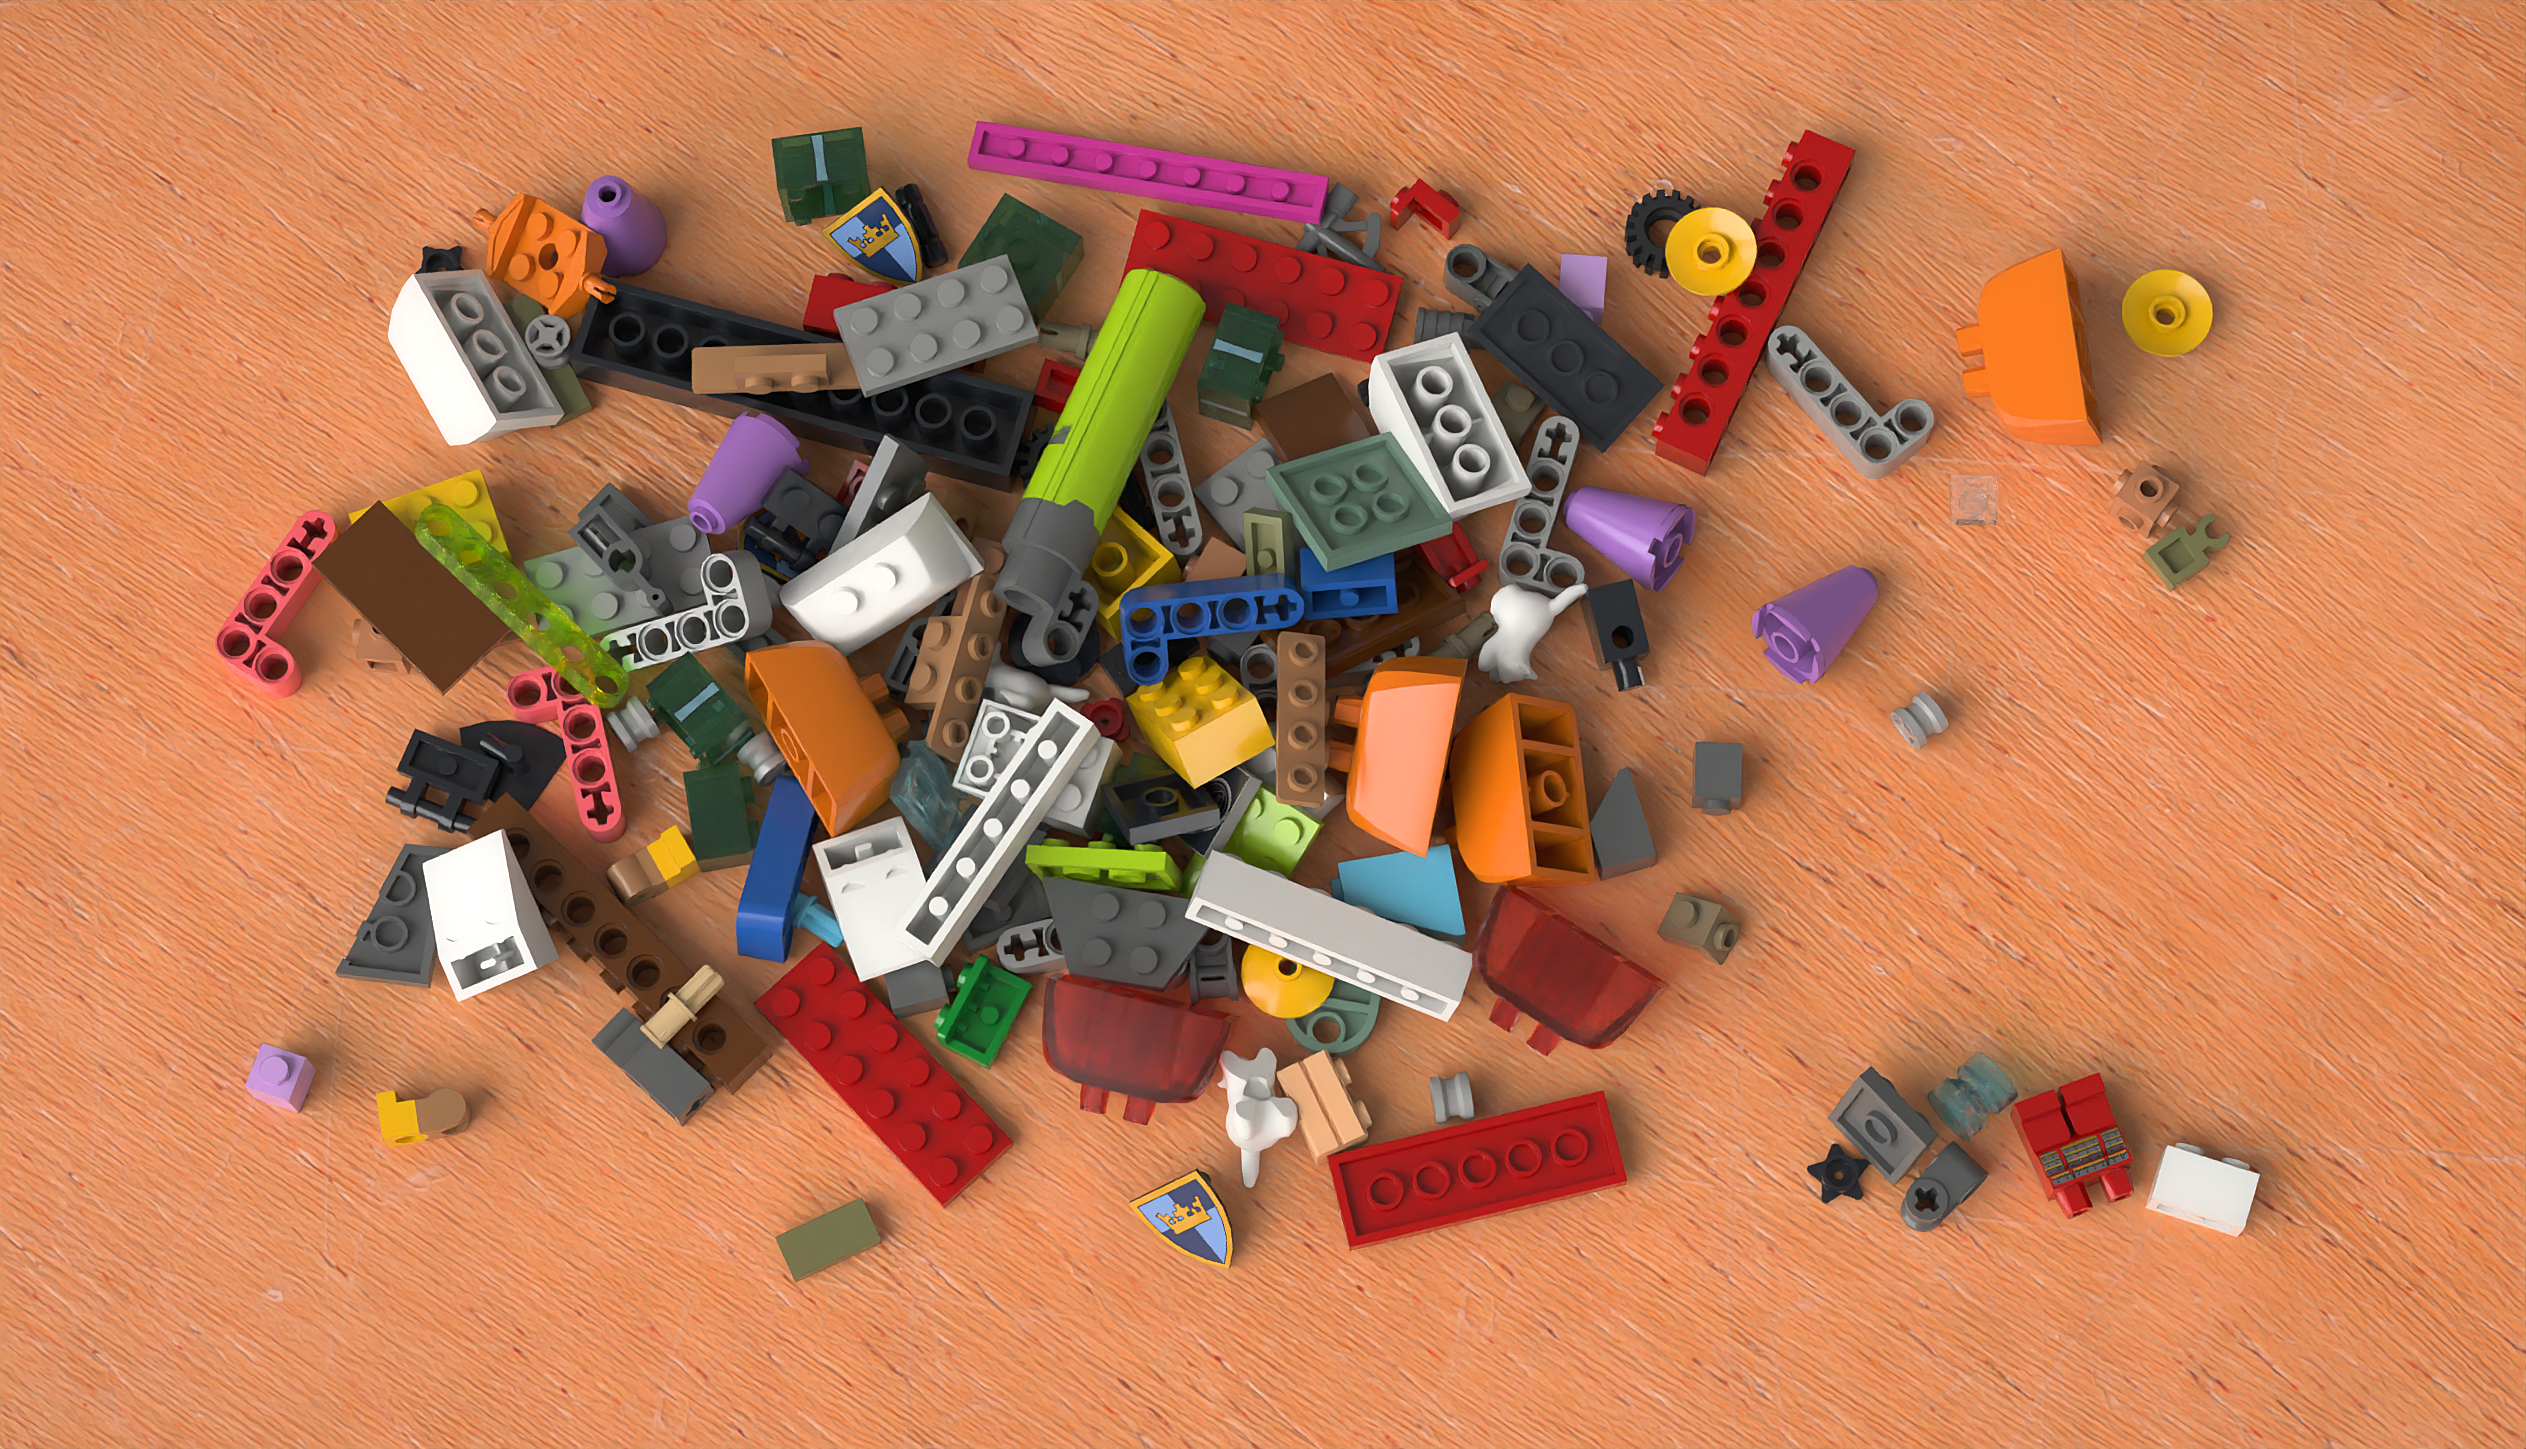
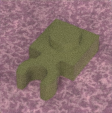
[2143,514,2231,592]

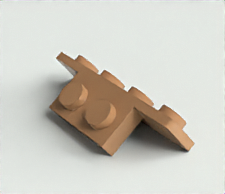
[692,343,861,394]
[904,574,1008,762]
[1276,631,1330,808]

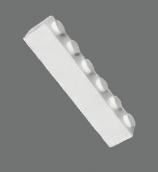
[892,698,1101,967]
[1185,850,1476,1022]

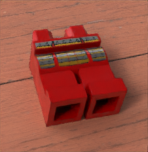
[2010,1072,2134,1219]

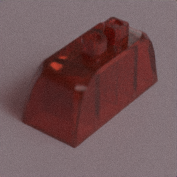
[1472,884,1670,1057]
[1042,972,1240,1125]

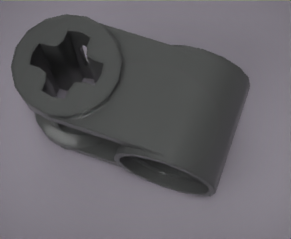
[1443,244,1518,315]
[1188,932,1238,1005]
[1900,1141,1989,1232]

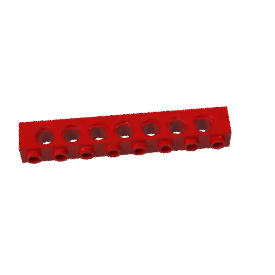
[1651,129,1856,477]

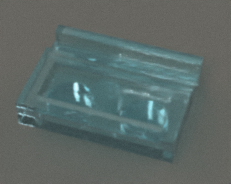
[888,740,969,850]

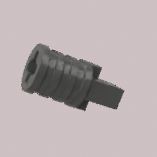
[1413,307,1487,354]

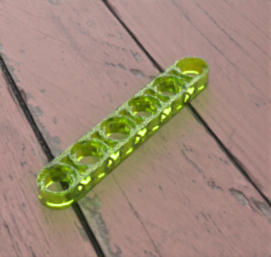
[414,504,630,709]

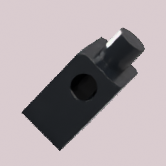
[1580,579,1650,692]

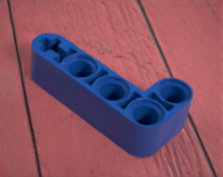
[1119,573,1305,686]
[736,774,820,964]

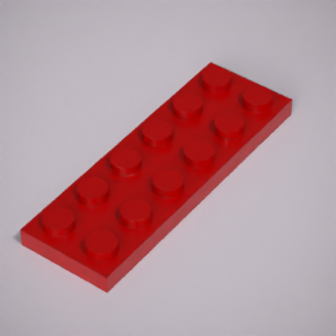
[1118,208,1404,365]
[753,941,1014,1209]
[1327,1090,1627,1251]

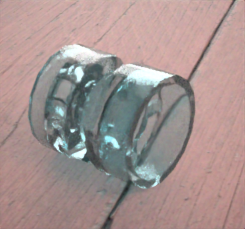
[1927,1051,2018,1141]

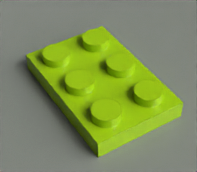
[1178,775,1325,899]
[1025,839,1184,893]

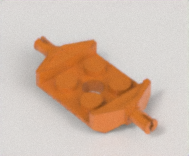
[473,192,617,319]

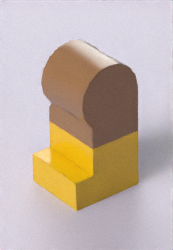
[605,825,701,908]
[376,1088,472,1148]

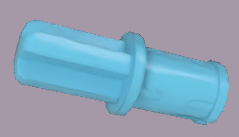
[793,891,845,947]

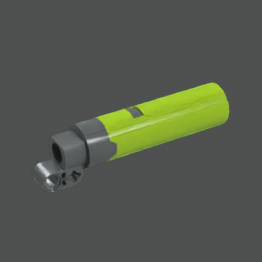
[992,268,1206,667]

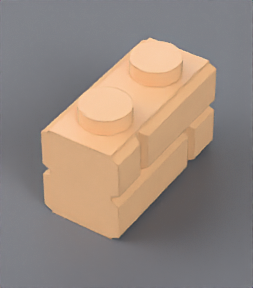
[1276,1050,1373,1165]

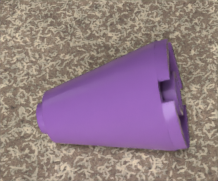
[579,176,667,278]
[688,411,810,534]
[1563,485,1696,592]
[1751,565,1879,685]

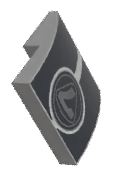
[1176,763,1263,859]

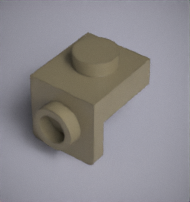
[1491,380,1546,454]
[1657,892,1740,965]

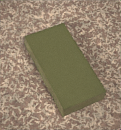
[775,1198,882,1282]

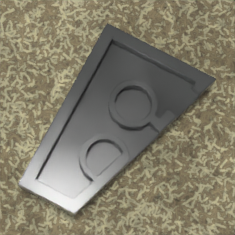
[335,843,452,989]

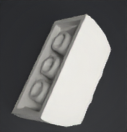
[388,269,565,446]
[1368,332,1532,522]
[779,492,985,657]

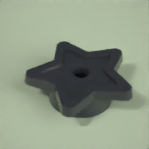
[415,246,464,274]
[1807,1143,1869,1203]

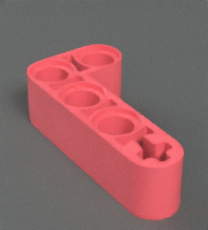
[215,510,341,698]
[506,661,627,844]

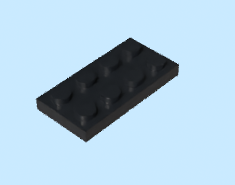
[1467,262,1665,454]

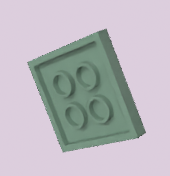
[1266,431,1453,572]

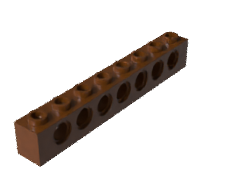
[466,792,773,1095]

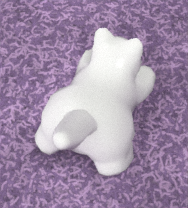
[1478,583,1589,684]
[981,641,1090,717]
[1217,1048,1298,1188]

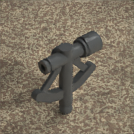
[1294,182,1395,275]

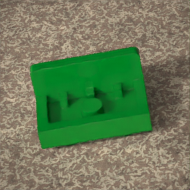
[934,954,1034,1070]

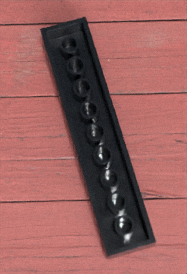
[570,277,1038,494]

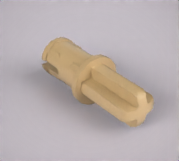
[640,965,724,1050]

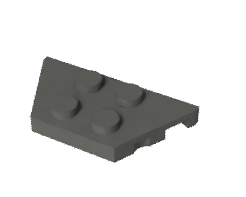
[827,433,931,557]
[1042,876,1210,993]

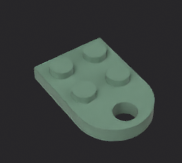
[1284,962,1381,1057]

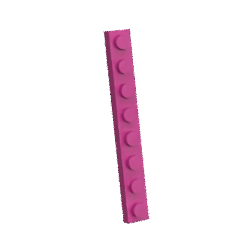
[967,121,1330,225]

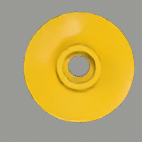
[1665,207,1757,296]
[2121,269,2213,357]
[1241,944,1335,1019]

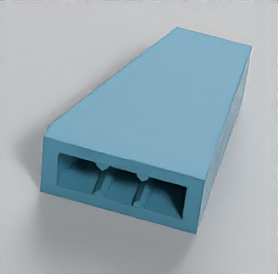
[1330,844,1466,946]

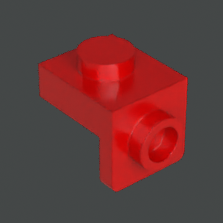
[1389,178,1461,240]
[1034,358,1081,414]
[1414,521,1490,594]

